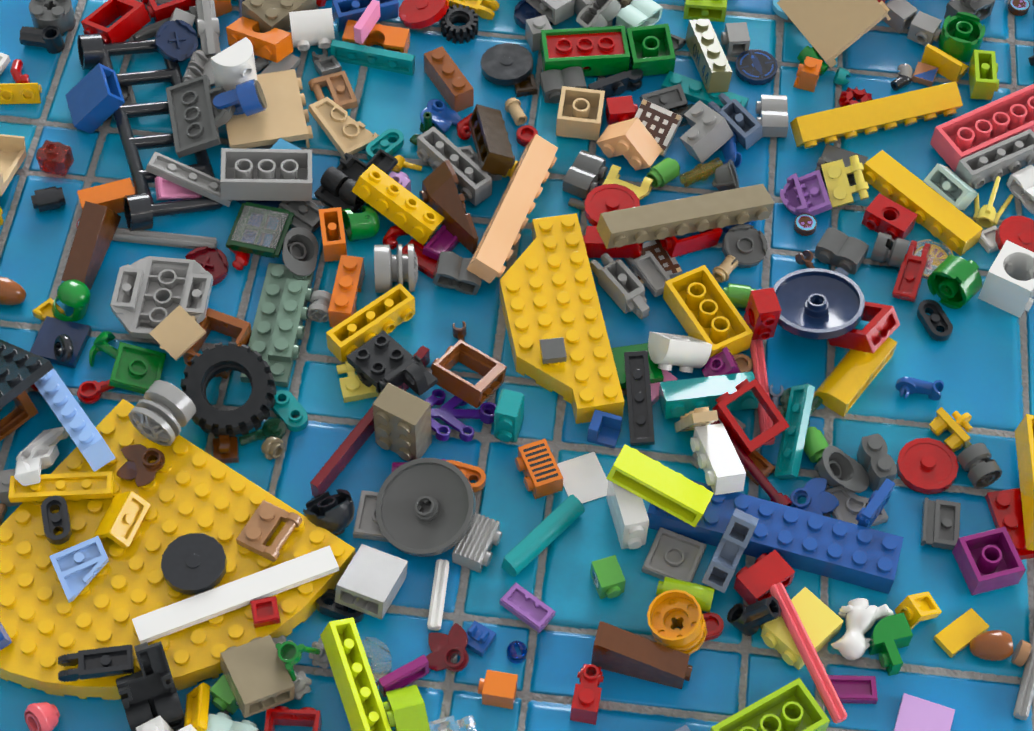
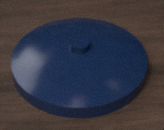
[774,268,865,339]

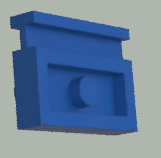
[855,479,895,528]

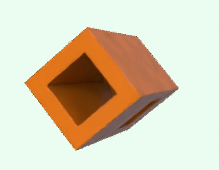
[77,178,137,213]

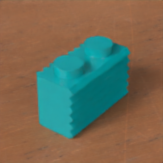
[494,389,525,443]

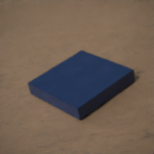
[30,316,92,368]

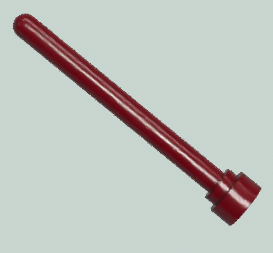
[710,420,793,506]

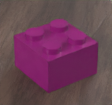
[952,527,1026,595]

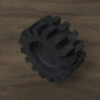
[441,5,478,44]

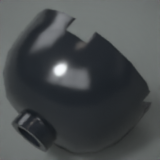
[303,489,355,536]

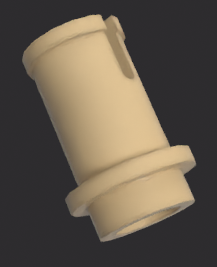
[505,98,528,126]
[712,255,739,283]

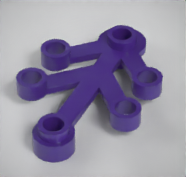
[424,389,497,442]

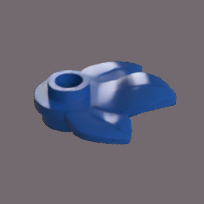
[420,99,461,133]
[790,478,839,516]

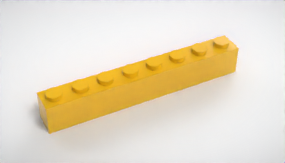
[790,81,963,149]

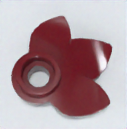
[426,623,469,672]

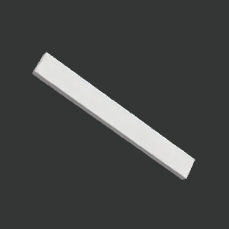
[132,545,339,644]

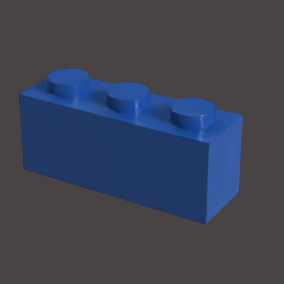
[332,0,399,32]

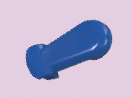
[720,131,742,168]
[895,377,944,401]

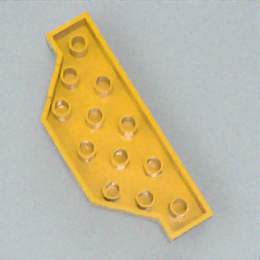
[499,213,625,424]

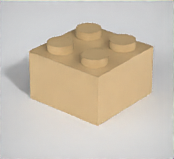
[556,86,605,140]

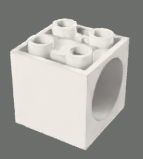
[978,240,1034,318]

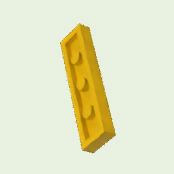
[8,471,114,503]

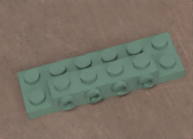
[240,263,314,387]

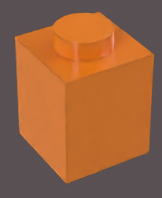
[478,670,518,709]

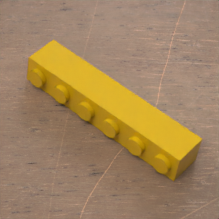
[862,150,983,256]
[1015,414,1034,551]

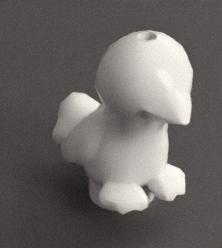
[831,598,895,660]

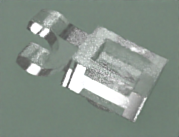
[429,715,477,731]

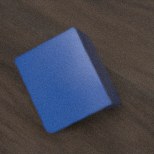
[587,409,623,448]

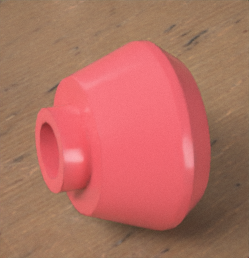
[24,702,60,731]

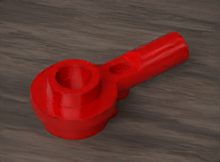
[77,380,115,404]

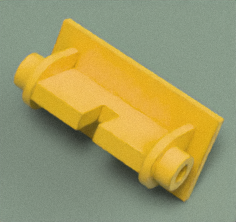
[0,83,42,104]

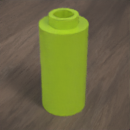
[656,577,715,613]

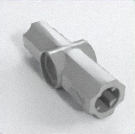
[195,0,221,58]

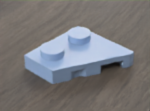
[49,536,109,603]

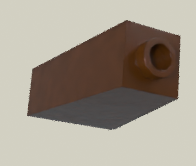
[62,201,121,290]
[591,621,693,689]

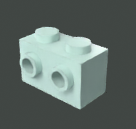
[923,163,978,211]

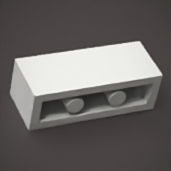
[690,423,746,495]

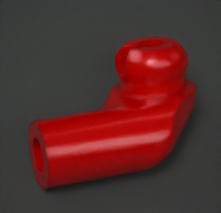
[10,59,30,83]
[457,113,472,140]
[383,225,409,250]
[229,248,250,271]

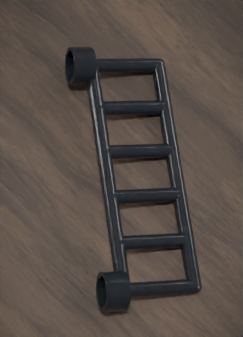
[77,33,223,232]

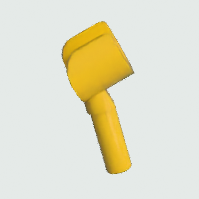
[392,155,422,172]

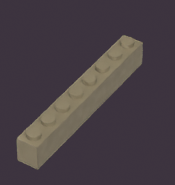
[596,184,774,249]

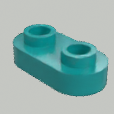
[366,129,404,161]
[272,390,308,432]

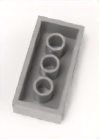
[220,148,312,201]

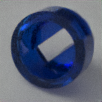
[506,640,527,664]

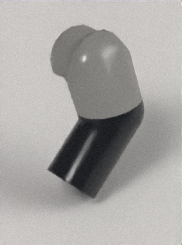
[891,63,913,91]

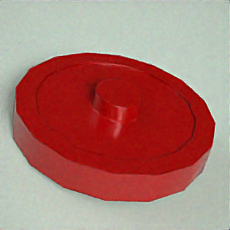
[399,0,449,29]
[584,184,640,226]
[995,216,1034,252]
[896,438,959,494]

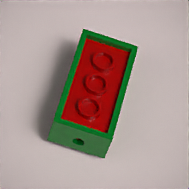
[540,25,630,77]

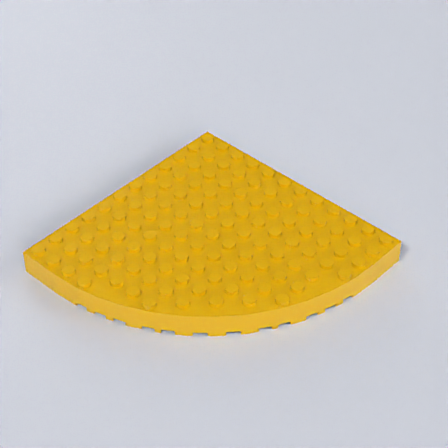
[0,399,356,700]

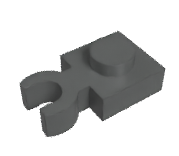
[312,49,342,76]

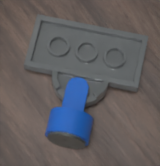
[166,75,267,158]

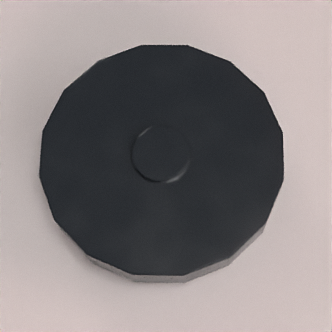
[480,43,534,86]
[161,533,227,595]

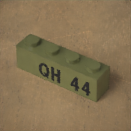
[685,19,733,93]

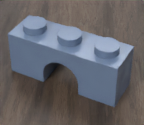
[702,508,759,593]

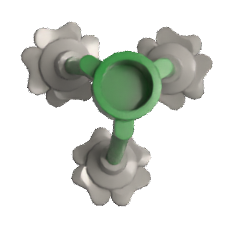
[272,635,329,700]

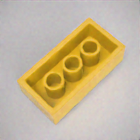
[663,265,753,358]

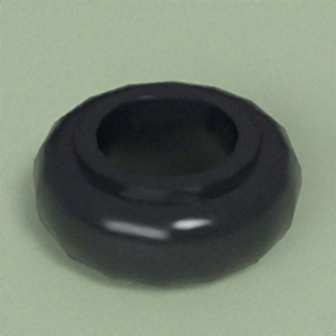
[54,334,74,364]

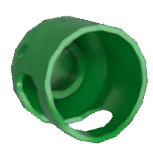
[342,206,380,241]
[52,279,91,322]

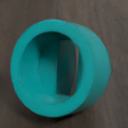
[833,67,851,85]

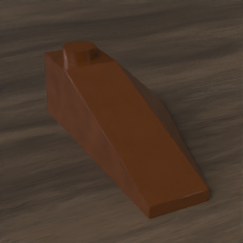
[419,160,478,254]

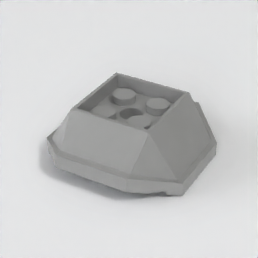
[110,256,213,339]

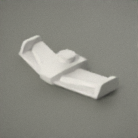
[14,427,69,486]

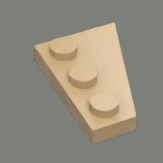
[308,97,379,159]

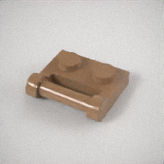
[308,70,358,110]
[236,500,303,562]

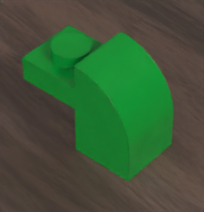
[868,612,913,676]

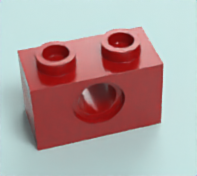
[862,193,918,240]
[743,287,782,340]

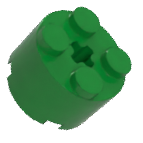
[938,12,986,62]
[927,255,982,309]

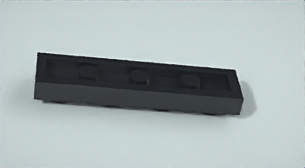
[624,350,655,446]

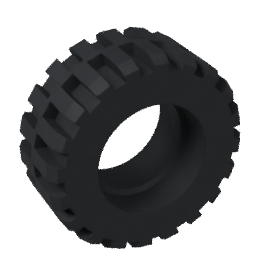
[181,342,276,437]

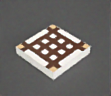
[634,99,683,157]

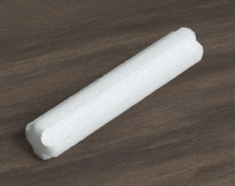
[427,559,449,631]

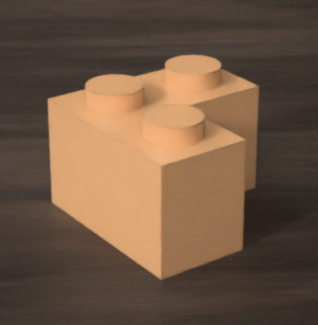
[596,117,663,171]

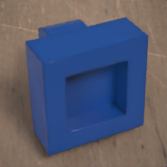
[466,621,496,657]

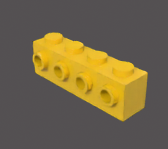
[352,164,445,246]
[326,283,415,363]

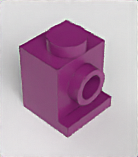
[702,347,741,377]

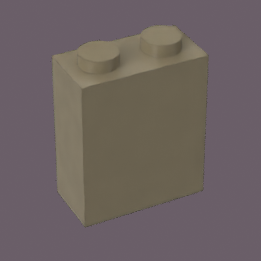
[220,635,295,718]

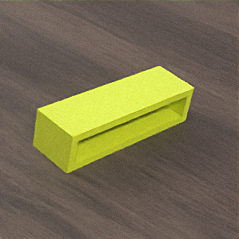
[606,444,714,527]

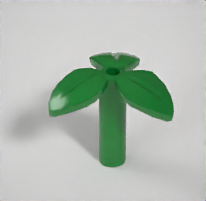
[89,331,118,367]

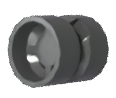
[870,232,910,269]
[957,443,1002,489]

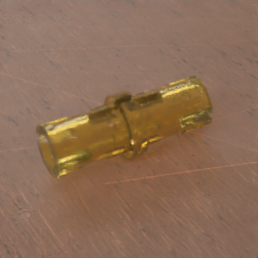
[679,157,723,187]

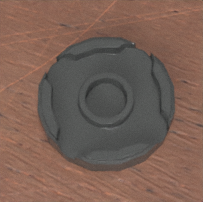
[722,224,768,268]

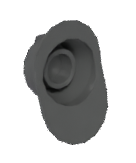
[712,160,740,191]
[282,227,318,277]
[814,446,869,493]

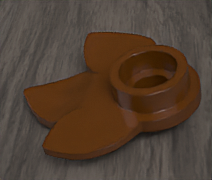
[116,444,165,487]

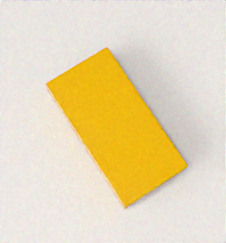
[933,608,990,658]
[184,682,210,731]

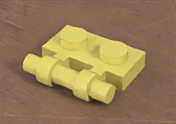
[821,155,869,208]
[336,361,381,403]

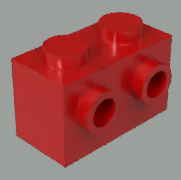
[734,550,795,605]

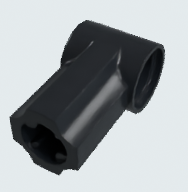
[19,25,65,54]
[727,596,781,636]

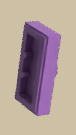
[500,582,556,634]

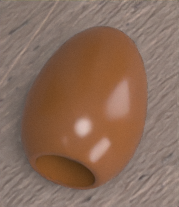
[0,277,26,305]
[970,630,1014,661]

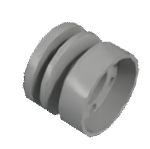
[374,244,418,293]
[128,380,196,446]

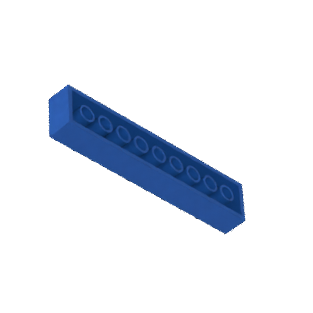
[647,479,904,594]

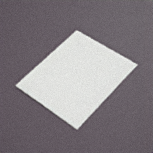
[557,452,608,504]

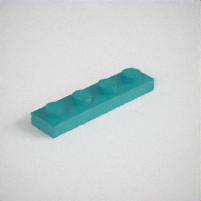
[330,39,415,76]
[661,71,749,108]
[774,384,815,480]

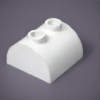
[289,8,335,51]
[211,37,257,91]
[648,332,712,373]

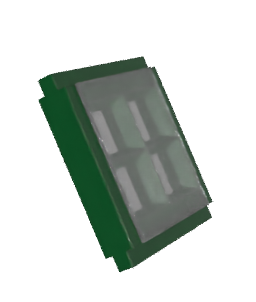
[226,202,295,258]

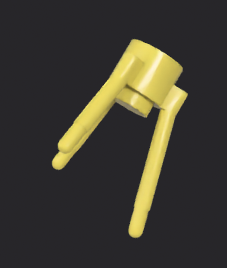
[973,176,1014,228]

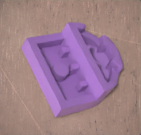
[780,170,833,216]

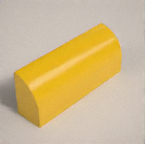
[813,332,898,417]

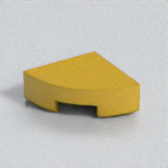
[32,298,66,321]

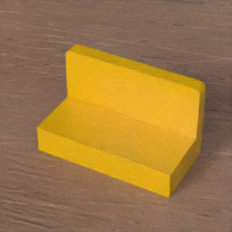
[921,44,969,82]
[94,490,151,548]

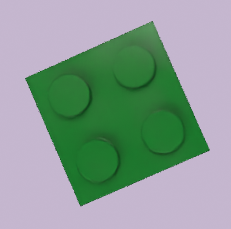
[626,23,676,76]

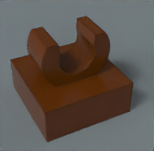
[213,435,239,464]

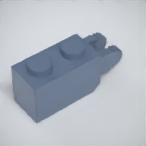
[708,93,763,150]

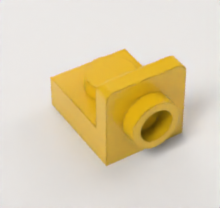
[895,592,942,629]

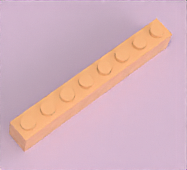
[466,134,558,284]

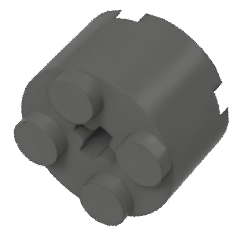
[29,0,76,36]

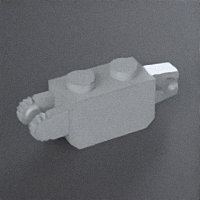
[590,253,650,320]

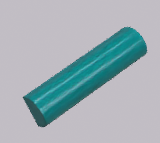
[502,494,585,577]

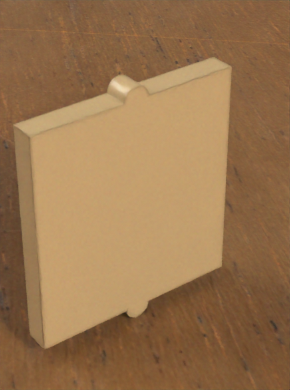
[149,305,207,361]

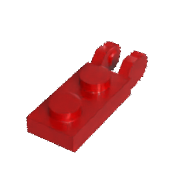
[892,240,931,302]

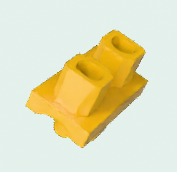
[929,407,973,452]

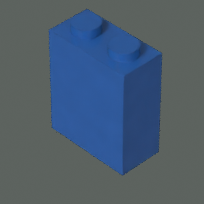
[65,63,125,134]

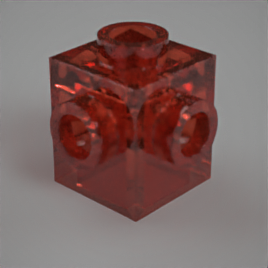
[36,140,74,177]

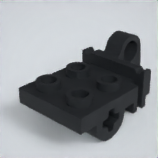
[314,149,398,219]
[347,330,438,396]
[116,641,185,731]

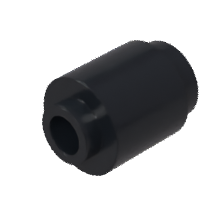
[31,186,66,212]

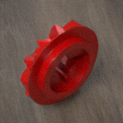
[839,86,872,107]

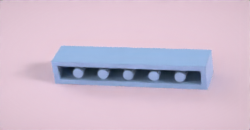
[34,368,116,472]

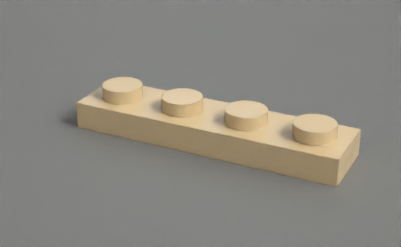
[674,407,718,433]

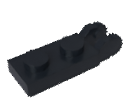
[588,68,643,100]
[58,645,134,682]

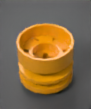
[647,589,707,655]

